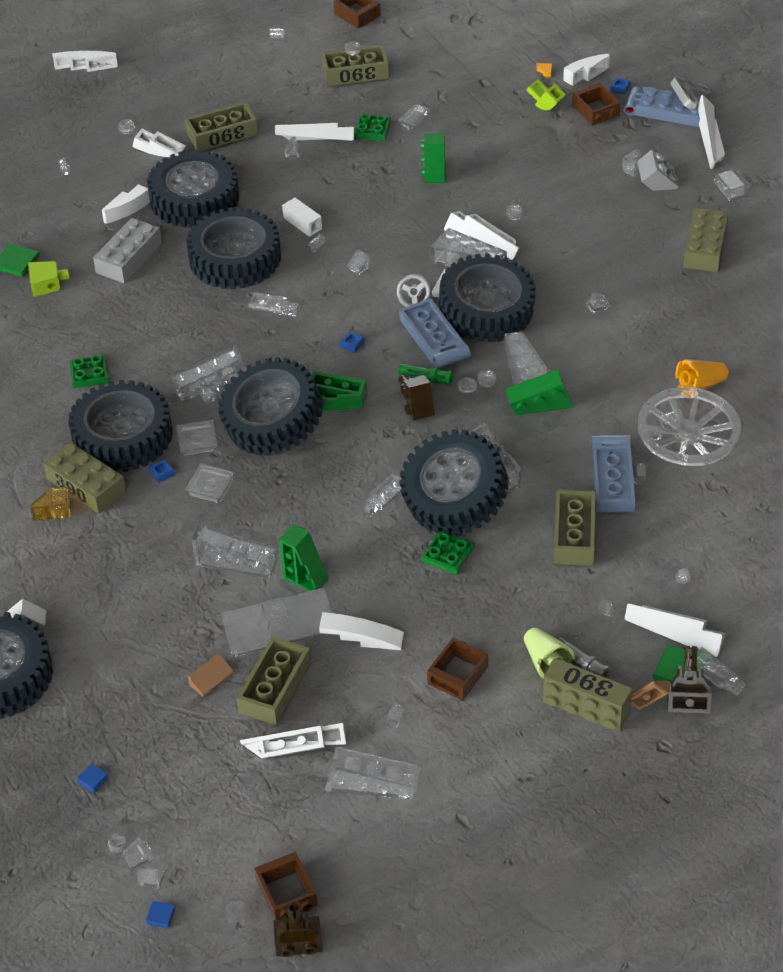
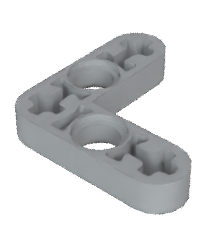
[670,76,711,110]

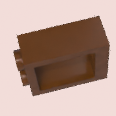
[333,0,381,29]
[572,83,620,126]
[427,638,488,701]
[254,852,318,920]

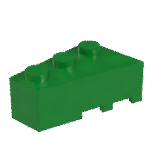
[421,133,446,183]
[506,369,573,416]
[312,371,368,411]
[279,524,329,595]

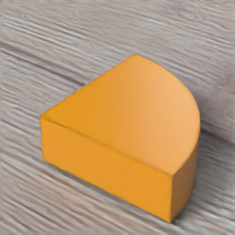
[536,63,552,77]

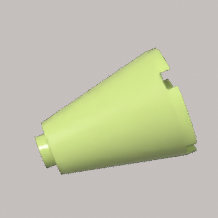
[524,628,575,679]

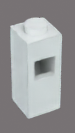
[282,198,322,237]

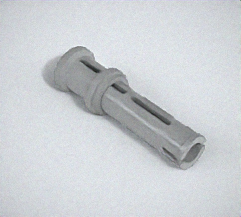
[559,637,611,678]

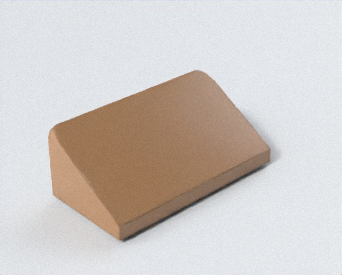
[188,654,234,697]
[631,681,670,710]

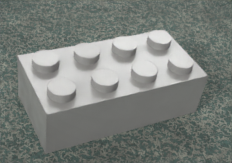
[93,218,162,283]

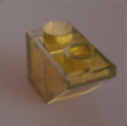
[30,487,72,521]

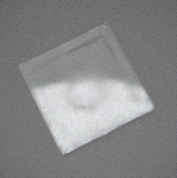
[176,419,218,456]
[185,463,235,503]

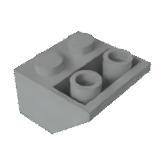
[637,149,679,191]

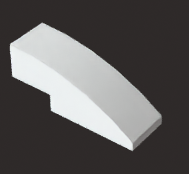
[563,54,610,86]
[132,129,186,157]
[102,184,150,224]

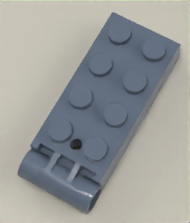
[624,86,709,127]
[399,298,471,368]
[591,435,636,512]

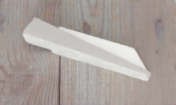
[697,95,725,169]
[275,123,355,141]
[625,603,726,657]

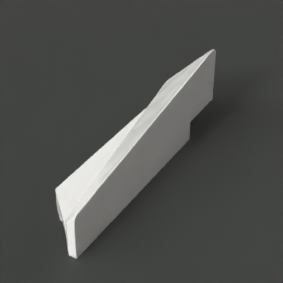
[444,211,519,260]
[240,723,346,759]

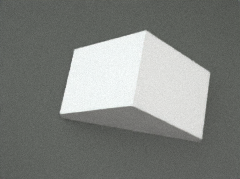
[7,599,46,629]

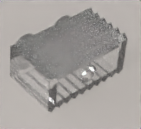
[714,166,750,202]

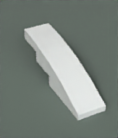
[52,51,118,72]
[319,612,404,650]

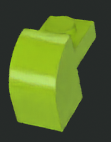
[527,79,566,110]

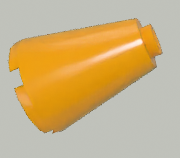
[675,359,729,396]

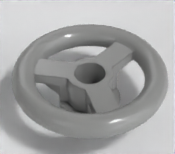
[396,274,431,307]

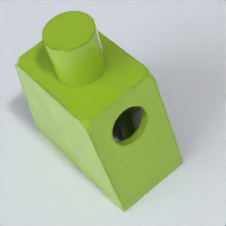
[28,261,70,297]

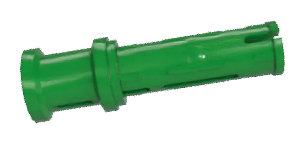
[398,363,454,386]

